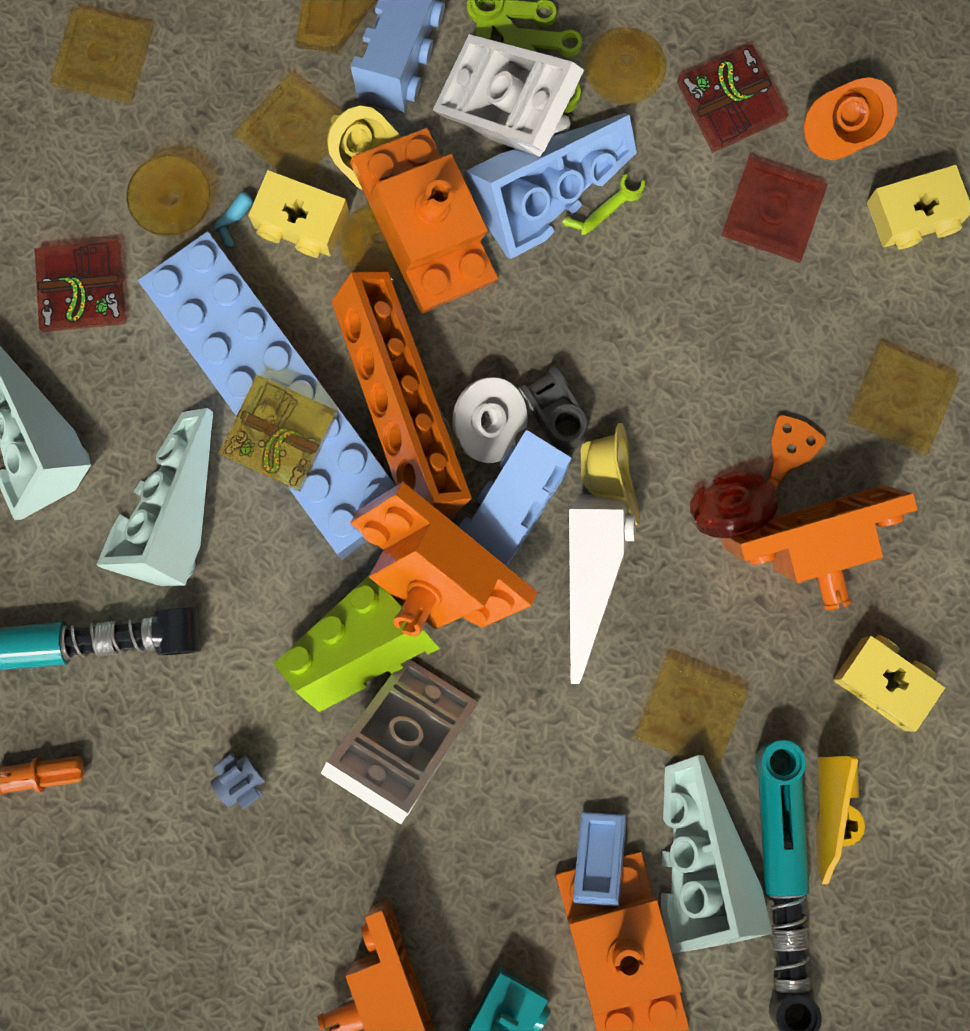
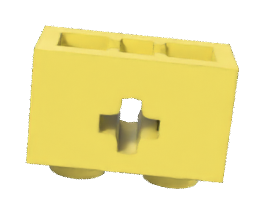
[867,165,970,250]
[248,170,350,258]
[833,635,945,732]

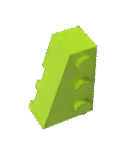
[273,576,440,712]

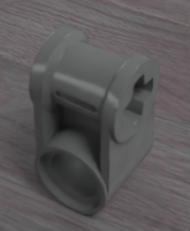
[517,365,587,451]

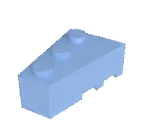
[350,0,445,113]
[459,430,572,566]

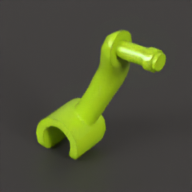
[562,173,645,235]

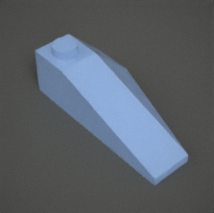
[466,113,637,259]

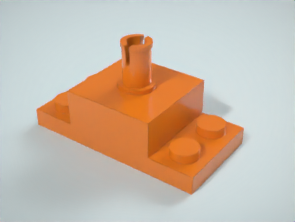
[350,128,498,314]
[350,482,538,636]
[720,485,918,610]
[555,851,690,1031]
[317,899,436,1031]

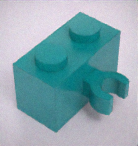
[465,966,551,1031]

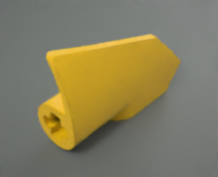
[816,756,865,884]

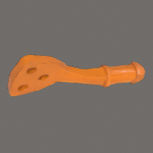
[738,415,826,527]

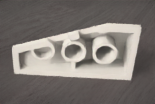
[569,494,636,684]

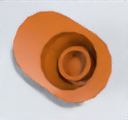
[803,77,898,160]

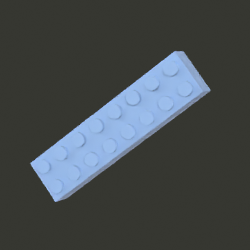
[138,231,396,560]

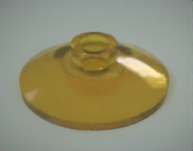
[585,27,666,104]
[126,155,211,236]
[339,204,403,281]

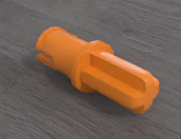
[0,756,85,795]

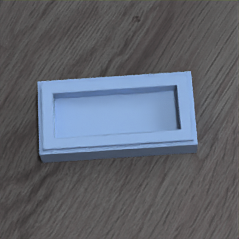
[573,812,627,907]

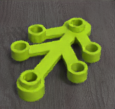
[467,0,582,114]

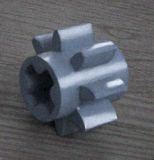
[210,753,266,809]

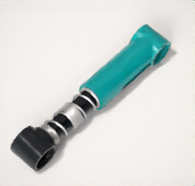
[0,607,201,670]
[754,739,822,1031]

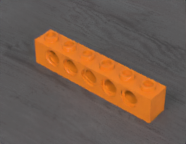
[331,272,472,520]

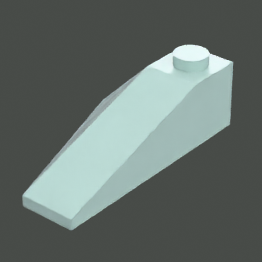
[0,346,91,520]
[96,408,213,586]
[660,755,773,954]

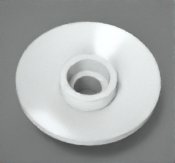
[452,377,528,463]

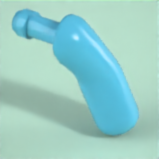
[215,192,253,249]

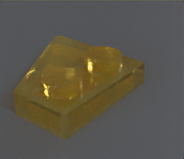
[296,0,377,53]

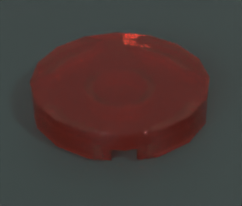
[690,472,778,538]

